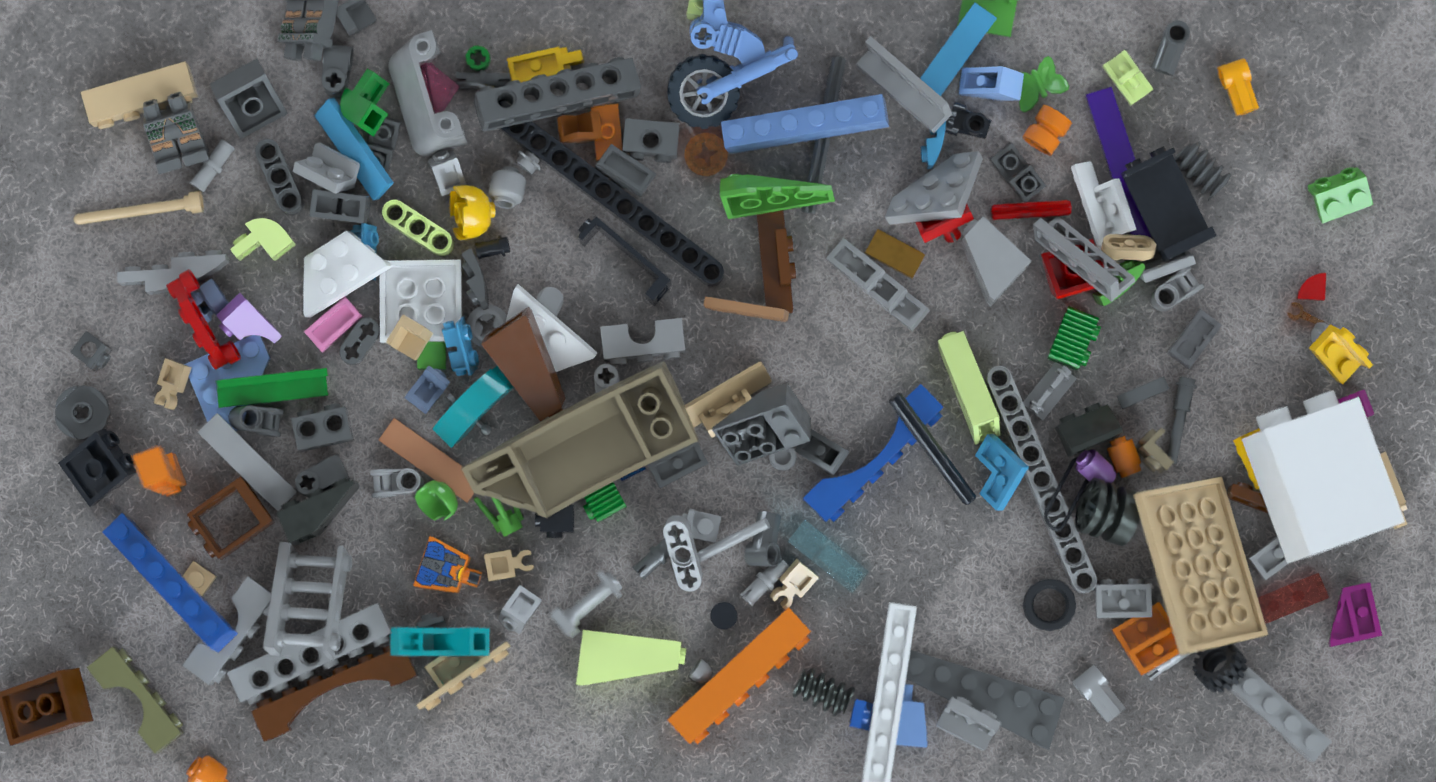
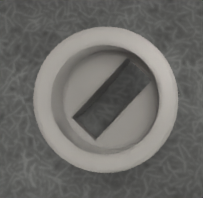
[688,659,712,683]

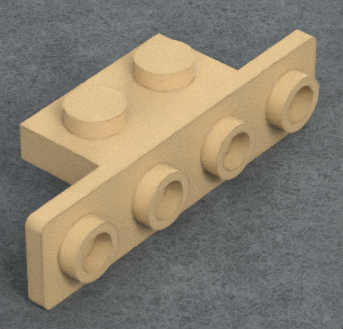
[685,362,772,438]
[416,641,511,711]

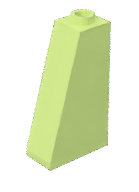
[938,331,1001,445]
[576,630,686,686]

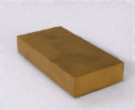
[865,229,926,279]

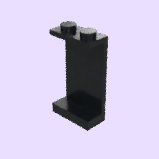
[1121,146,1217,261]
[578,216,672,306]

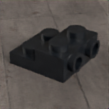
[58,428,137,507]

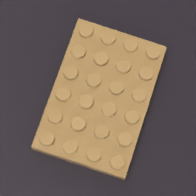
[1134,477,1268,655]

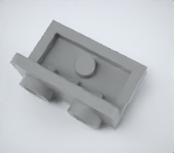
[936,697,1001,751]

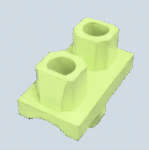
[1102,50,1153,106]

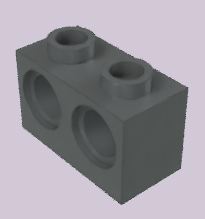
[309,189,371,223]
[291,403,354,452]

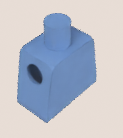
[896,685,927,747]

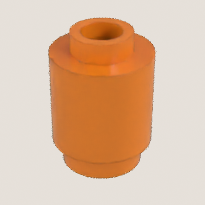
[1107,435,1142,478]

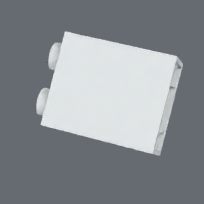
[1242,390,1405,563]

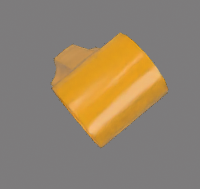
[1217,58,1259,116]

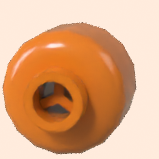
[186,756,229,782]

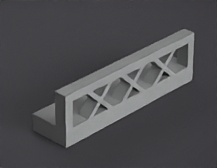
[856,36,952,133]
[1033,216,1135,302]

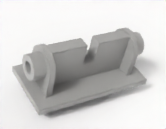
[1023,362,1077,421]

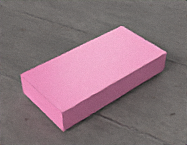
[304,297,363,353]

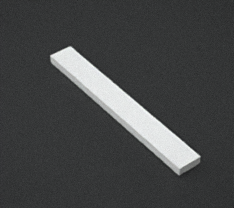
[862,602,917,782]

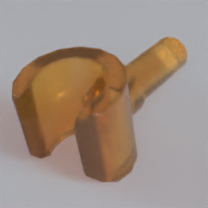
[1287,302,1324,324]

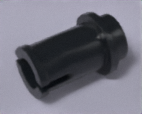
[475,235,510,260]

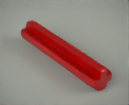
[991,200,1072,220]

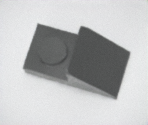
[794,429,849,475]

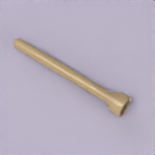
[74,191,204,225]

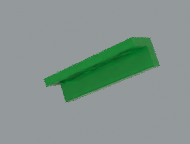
[215,368,328,408]

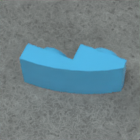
[920,121,946,169]

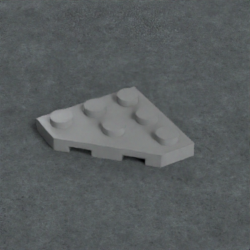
[885,151,983,225]

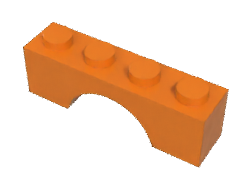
[133,446,187,497]

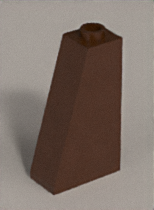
[481,307,566,422]

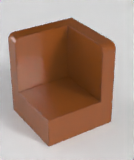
[557,111,602,143]

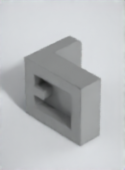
[428,150,467,196]
[682,508,722,543]
[498,585,542,634]

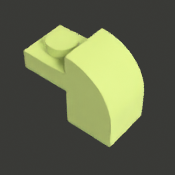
[230,218,296,261]

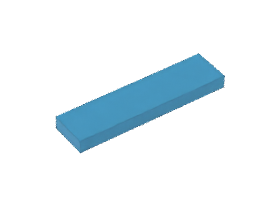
[920,3,997,96]
[314,98,394,201]

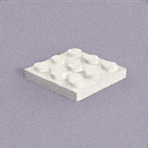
[380,260,462,343]

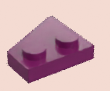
[1328,582,1382,647]

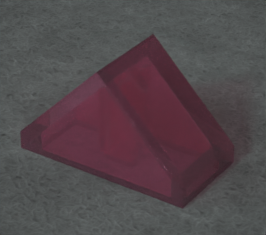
[420,63,460,114]

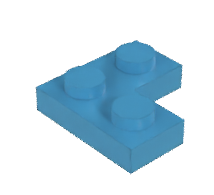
[975,434,1029,511]

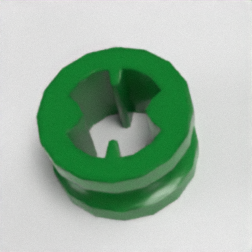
[466,46,491,71]

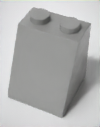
[961,216,1031,307]

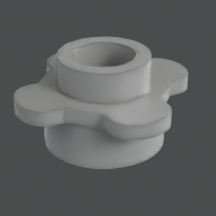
[515,150,541,175]

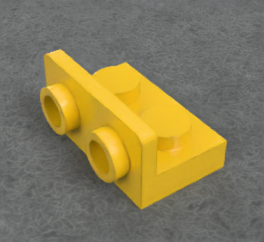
[1309,324,1373,384]

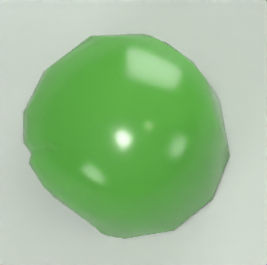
[415,480,458,521]

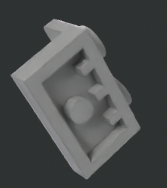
[293,143,360,193]
[1094,579,1152,618]

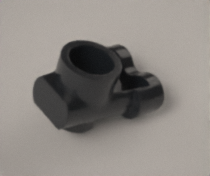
[945,102,991,139]

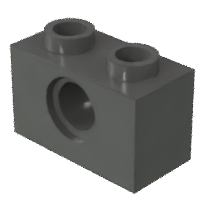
[622,118,680,163]

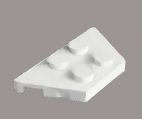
[303,231,392,318]
[506,284,597,372]

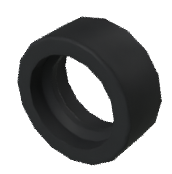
[1023,579,1076,631]

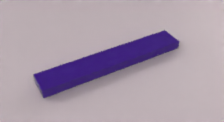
[1085,87,1152,238]

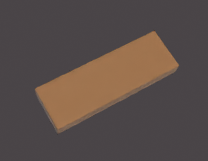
[703,296,789,322]

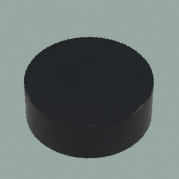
[710,602,738,630]

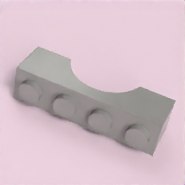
[182,576,272,685]
[1230,667,1332,762]

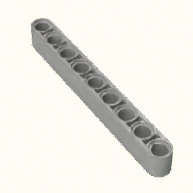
[985,366,1097,594]

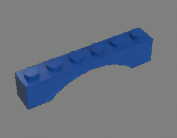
[803,384,943,523]
[102,513,238,653]

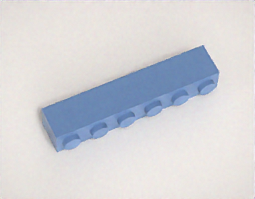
[721,94,889,154]

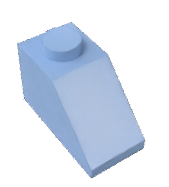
[959,66,1024,101]

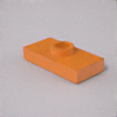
[591,104,623,161]

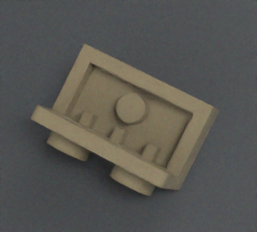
[1137,427,1174,473]

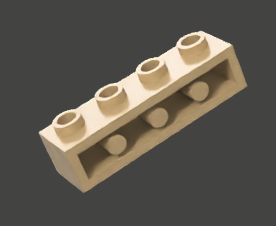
[81,62,198,129]

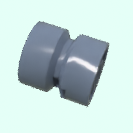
[191,278,229,323]

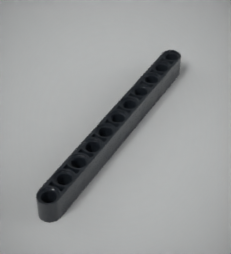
[498,100,724,287]

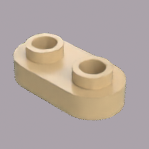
[1101,234,1157,261]

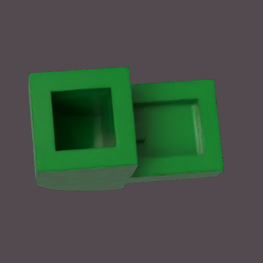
[340,68,390,137]

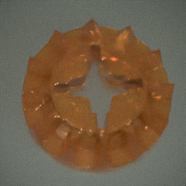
[685,133,728,176]

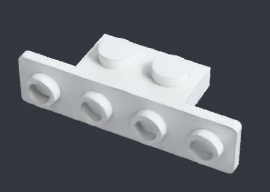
[1071,161,1137,268]

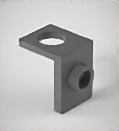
[70,331,112,371]

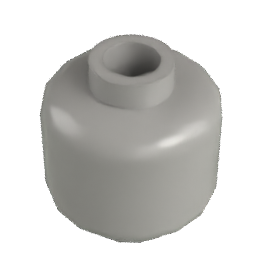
[488,166,526,209]

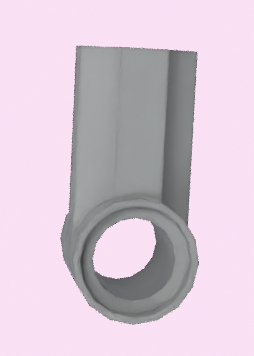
[1072,665,1125,723]

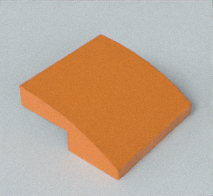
[1112,602,1179,676]

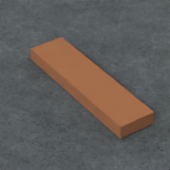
[379,418,475,503]

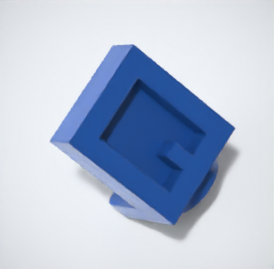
[849,699,874,731]

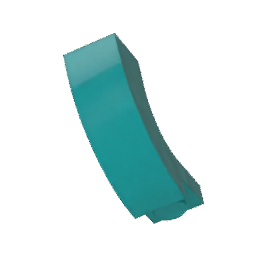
[433,366,514,448]
[391,627,489,656]

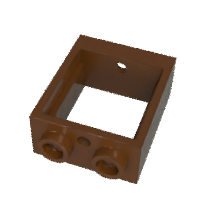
[187,476,275,560]

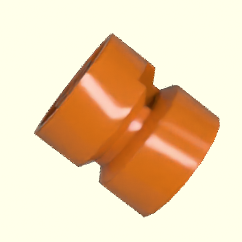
[1022,105,1072,156]

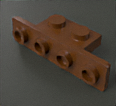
[757,210,796,314]

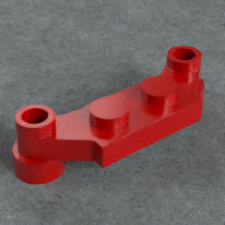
[166,269,241,370]

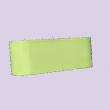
[382,200,454,256]

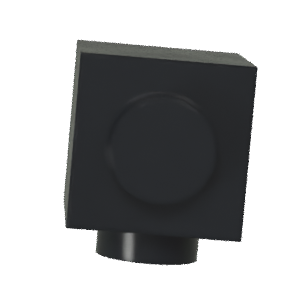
[535,504,574,538]

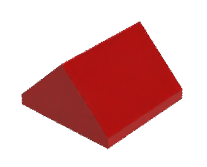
[1041,239,1104,299]

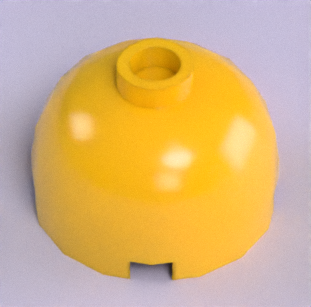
[449,185,496,240]

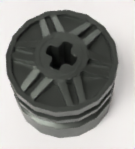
[1075,478,1140,546]

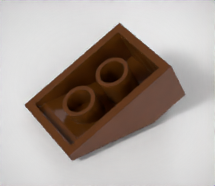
[0,668,94,746]

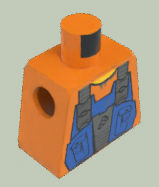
[413,536,482,594]

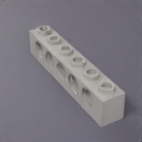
[227,603,391,705]

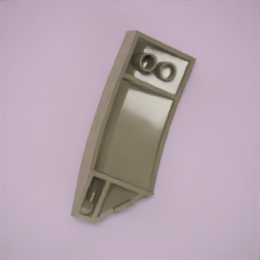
[461,361,699,518]

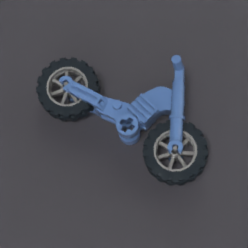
[667,0,798,129]

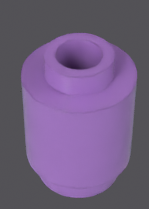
[1076,449,1116,483]

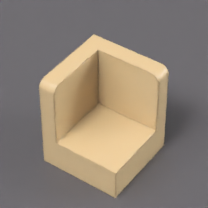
[386,314,433,360]

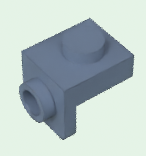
[404,366,450,414]

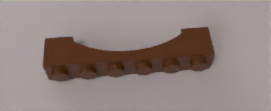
[251,645,418,742]

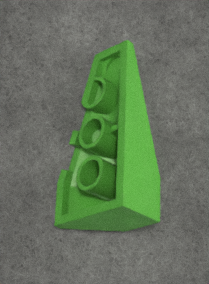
[720,174,835,219]

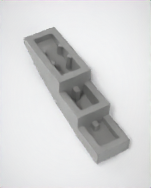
[826,238,930,332]
[198,413,297,511]

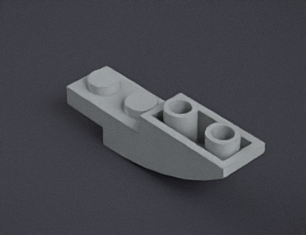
[117,250,229,295]

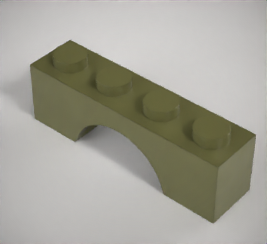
[87,647,184,754]

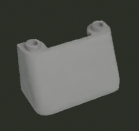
[388,30,468,156]

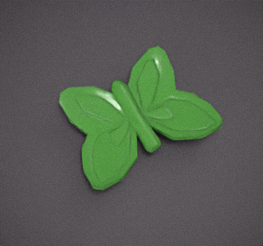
[1019,56,1069,112]

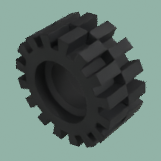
[1193,644,1247,693]

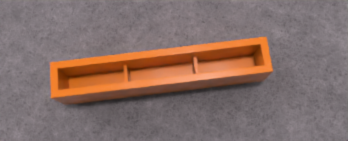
[668,608,811,745]

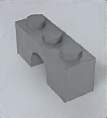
[600,318,686,366]

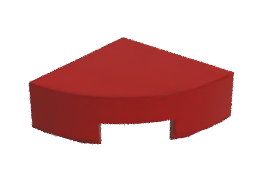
[1297,273,1326,301]

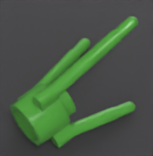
[474,497,524,537]

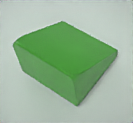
[417,342,446,370]

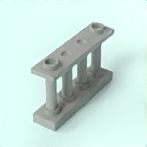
[263,542,352,659]
[550,571,623,638]

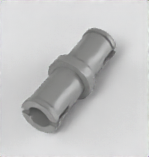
[189,139,235,193]
[740,558,790,607]

